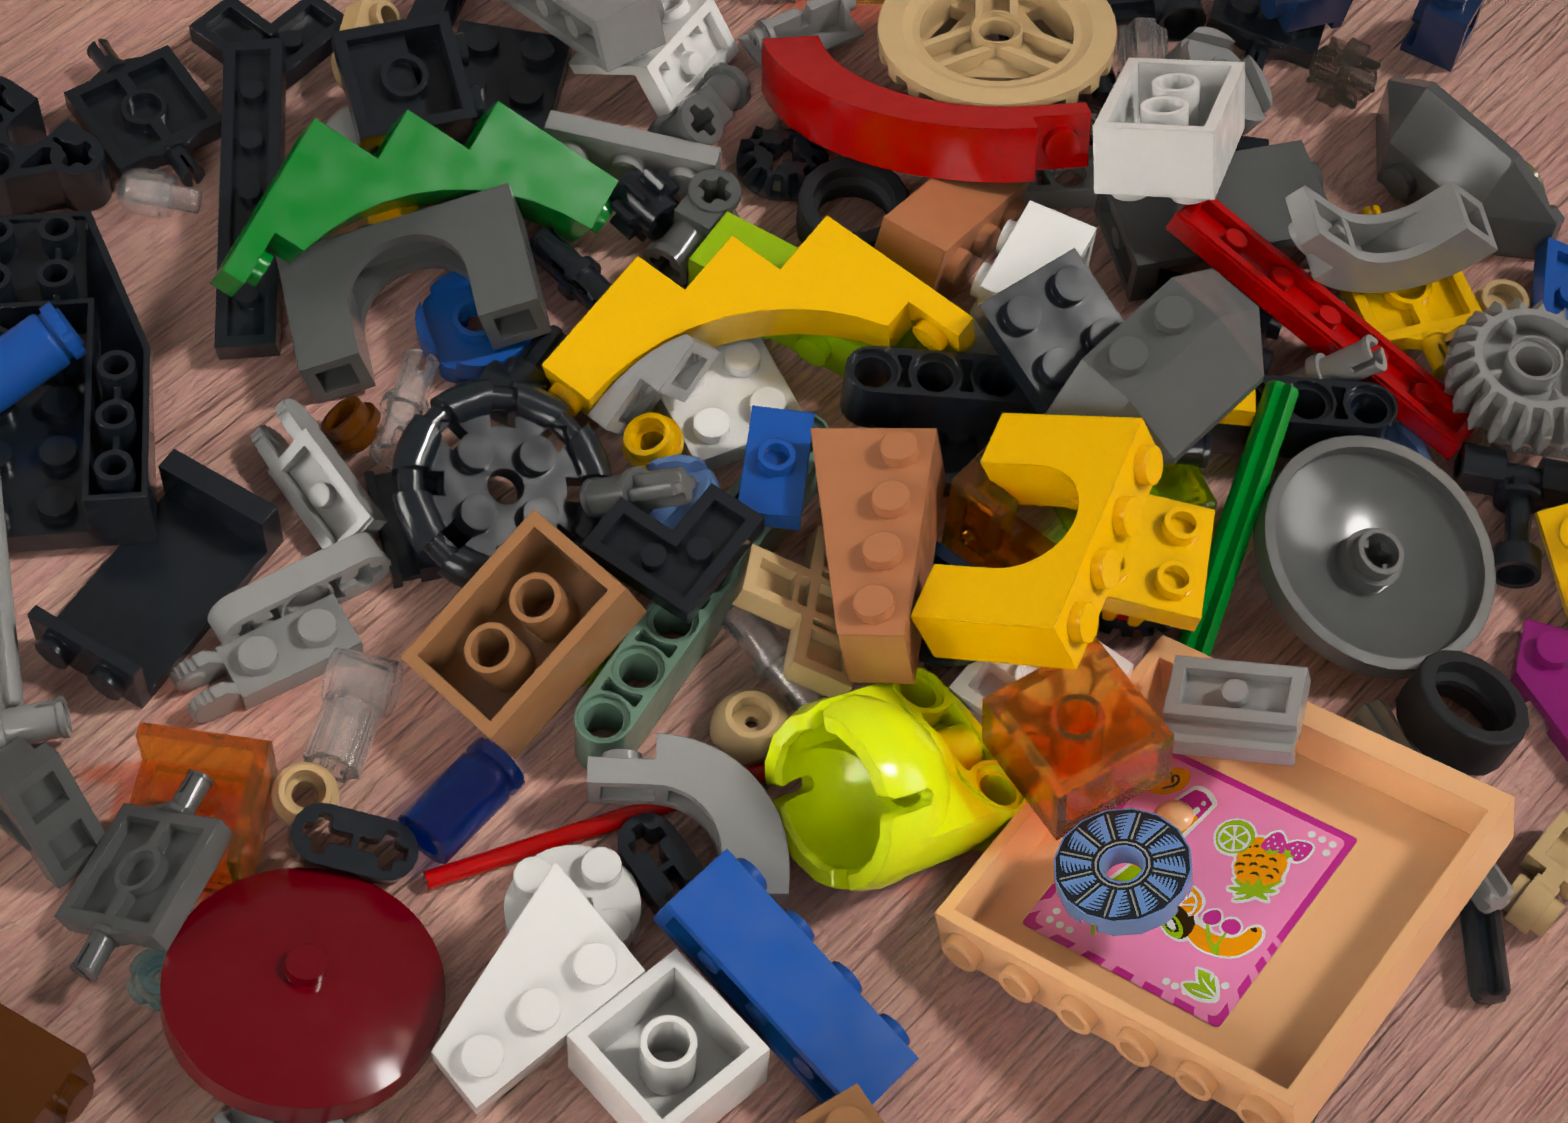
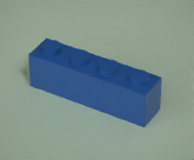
[652,849,919,1105]

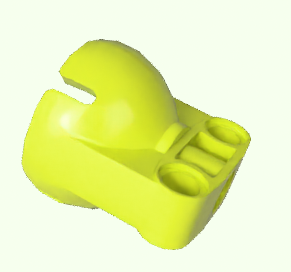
[765,667,1029,891]

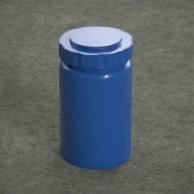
[0,302,87,413]

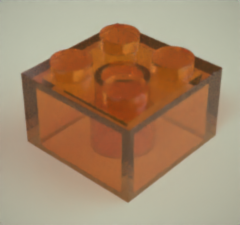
[982,638,1174,841]

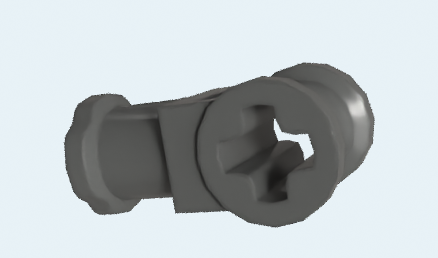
[648,62,751,146]
[642,169,741,286]

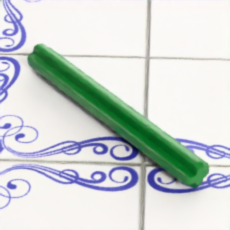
[1178,380,1299,656]

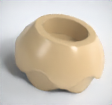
[710,688,790,766]

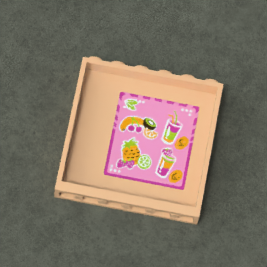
[934,635,1515,1123]

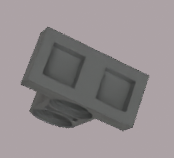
[0,736,106,889]

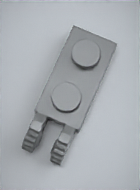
[251,397,387,549]
[170,594,364,724]

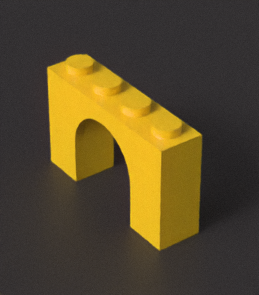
[910,413,1163,670]

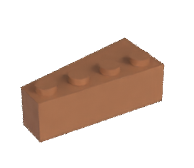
[810,428,946,684]

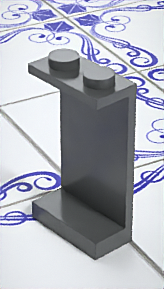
[1094,140,1328,302]

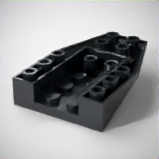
[0,211,158,552]

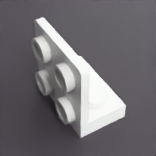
[568,0,740,118]

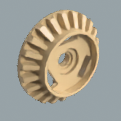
[877,0,1117,107]

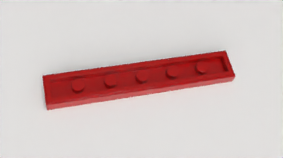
[1165,198,1476,461]

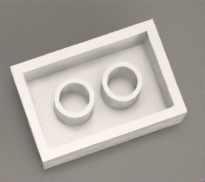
[1093,57,1245,205]

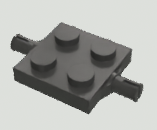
[54,769,235,982]

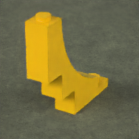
[542,216,975,420]

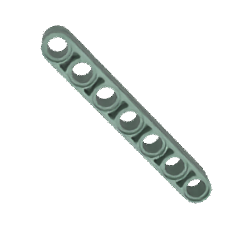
[574,411,829,770]

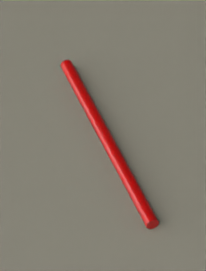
[423,762,766,891]

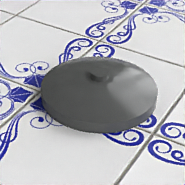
[1254,435,1496,679]

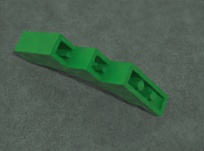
[210,101,619,297]

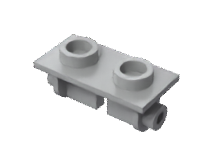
[738,0,864,71]

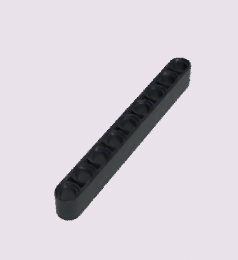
[839,346,1398,458]

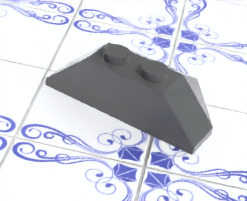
[1376,75,1565,260]
[1046,268,1264,465]

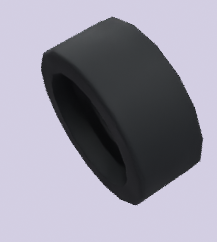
[796,157,909,248]
[1395,650,1529,776]

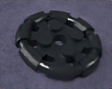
[391,379,613,588]

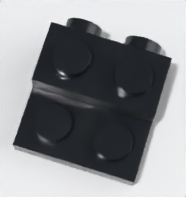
[331,11,484,149]

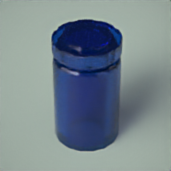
[398,737,525,864]

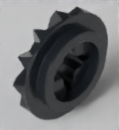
[736,120,829,201]

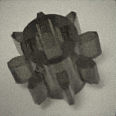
[1306,36,1381,110]

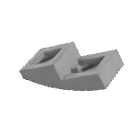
[588,334,720,435]

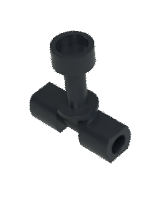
[1452,442,1568,589]

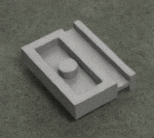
[1157,655,1311,766]

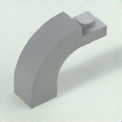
[1285,181,1498,293]
[587,733,790,911]

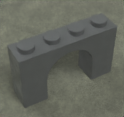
[276,183,552,404]

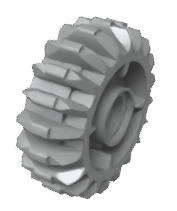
[1443,297,1568,455]

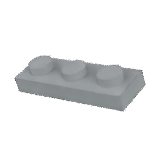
[544,110,722,198]

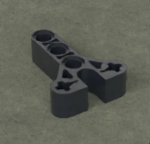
[0,76,113,216]

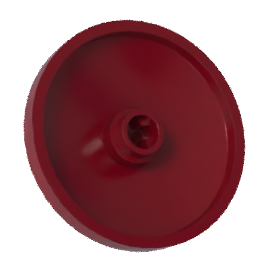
[159,868,445,1123]

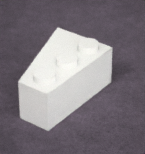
[431,861,645,1116]

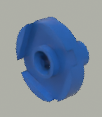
[415,271,533,383]

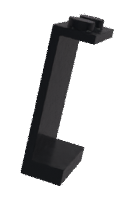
[27,449,284,709]

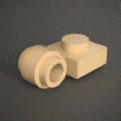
[1503,810,1568,938]

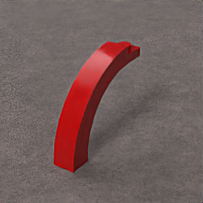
[762,35,1092,183]

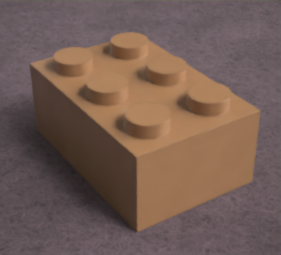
[400,509,647,759]

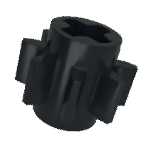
[609,167,680,242]

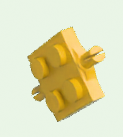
[1339,205,1482,378]

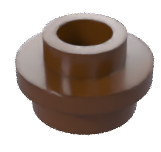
[321,396,381,455]

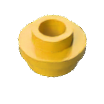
[622,412,684,471]

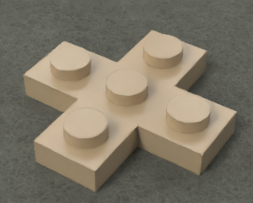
[732,525,919,697]

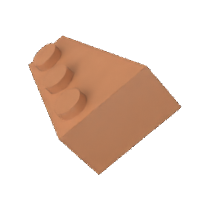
[874,178,1029,301]

